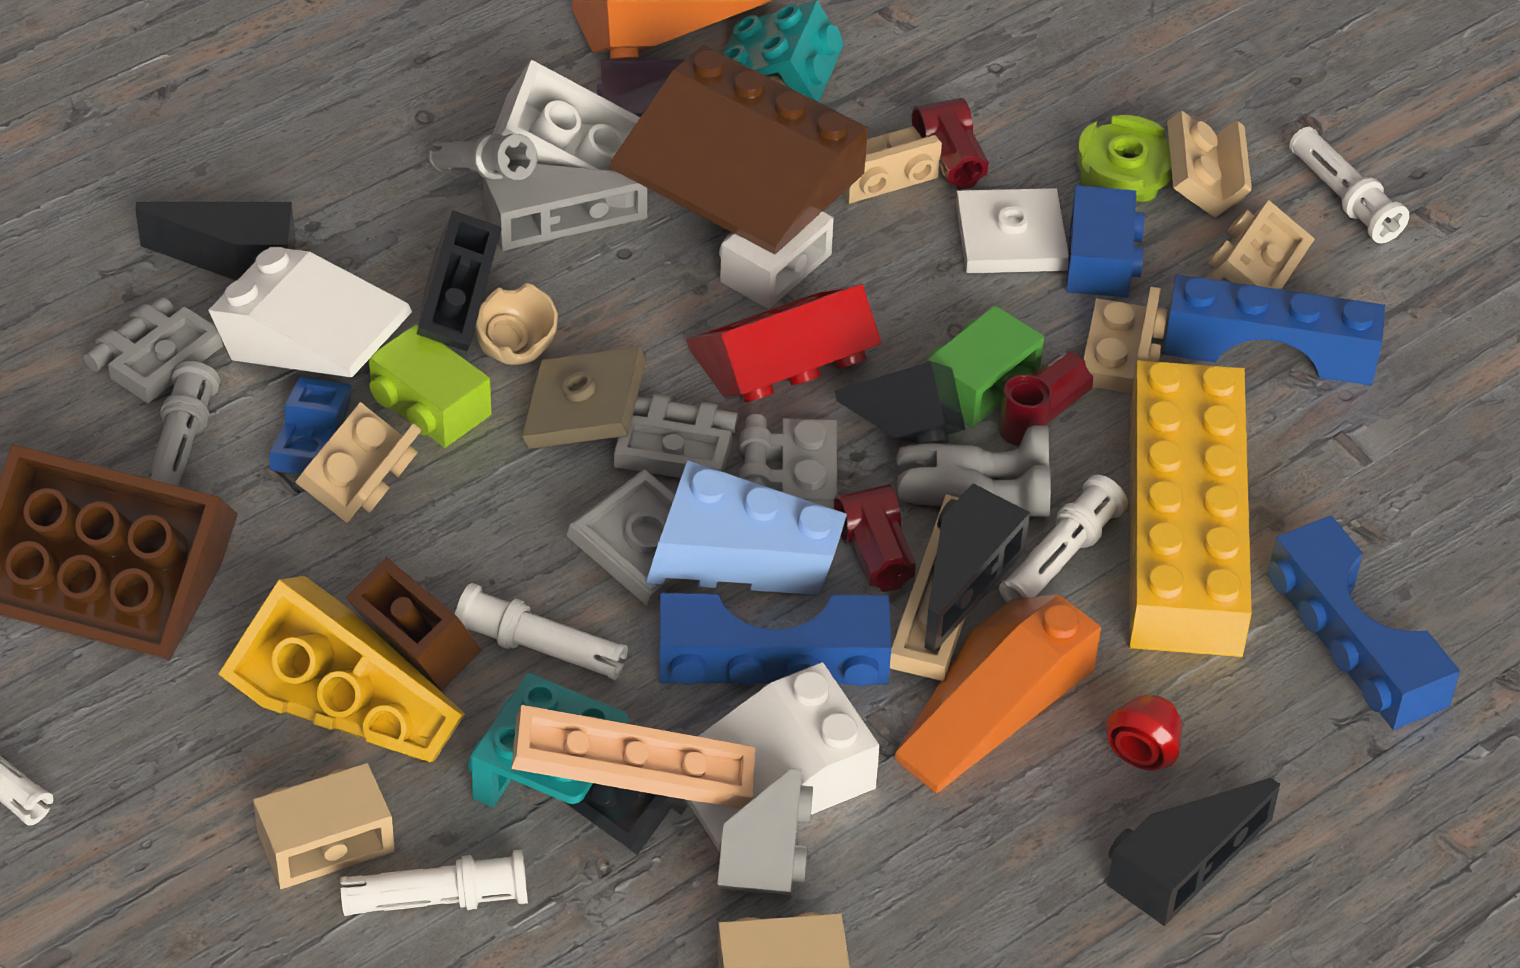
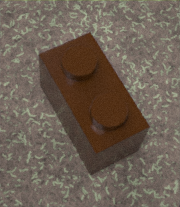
[346,557,482,691]

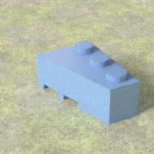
[646,460,847,595]

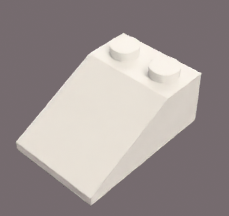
[493,60,640,171]
[208,247,412,377]
[687,662,879,852]

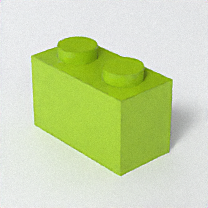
[369,324,492,448]

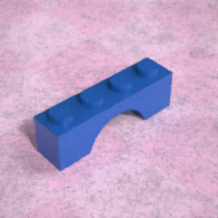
[1163,274,1385,386]
[1268,515,1460,730]
[660,593,891,686]

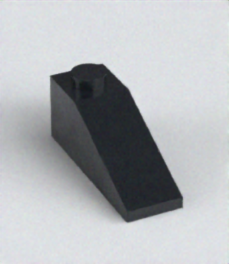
[135,202,296,281]
[416,210,502,351]
[924,483,1030,652]
[1107,778,1280,926]

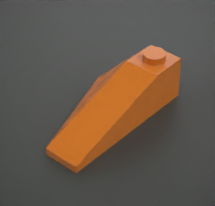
[572,0,773,61]
[895,594,1101,794]

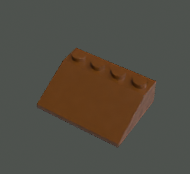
[611,45,868,254]
[0,444,238,661]

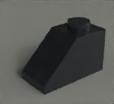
[835,361,966,444]

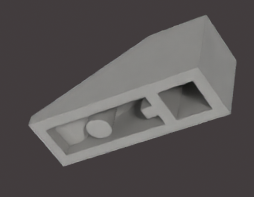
[483,164,647,251]

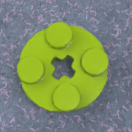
[1077,115,1172,202]

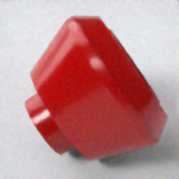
[1105,695,1182,771]

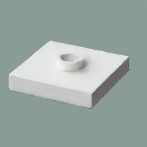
[956,188,1069,273]

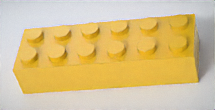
[1129,360,1252,657]

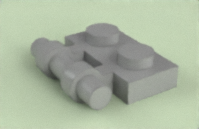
[83,297,224,403]
[614,394,739,478]
[739,414,837,509]

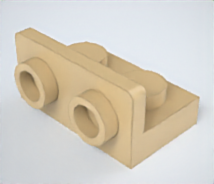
[1167,110,1252,218]
[842,126,942,204]
[1206,200,1315,289]
[1084,287,1168,394]
[295,402,422,523]

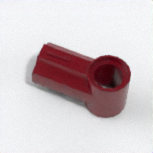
[911,98,989,190]
[998,351,1094,446]
[834,485,916,592]

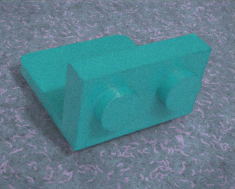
[723,0,844,102]
[467,673,629,807]

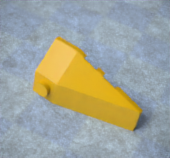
[219,576,465,763]

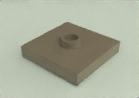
[522,346,646,449]

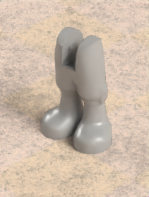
[896,425,1051,517]

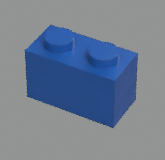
[1066,185,1145,298]

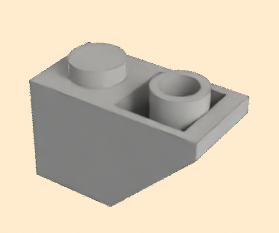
[717,769,813,896]

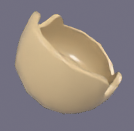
[473,283,559,365]

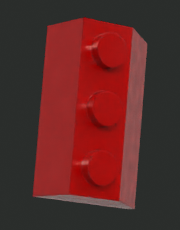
[686,284,882,403]

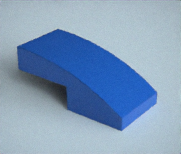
[270,377,352,475]

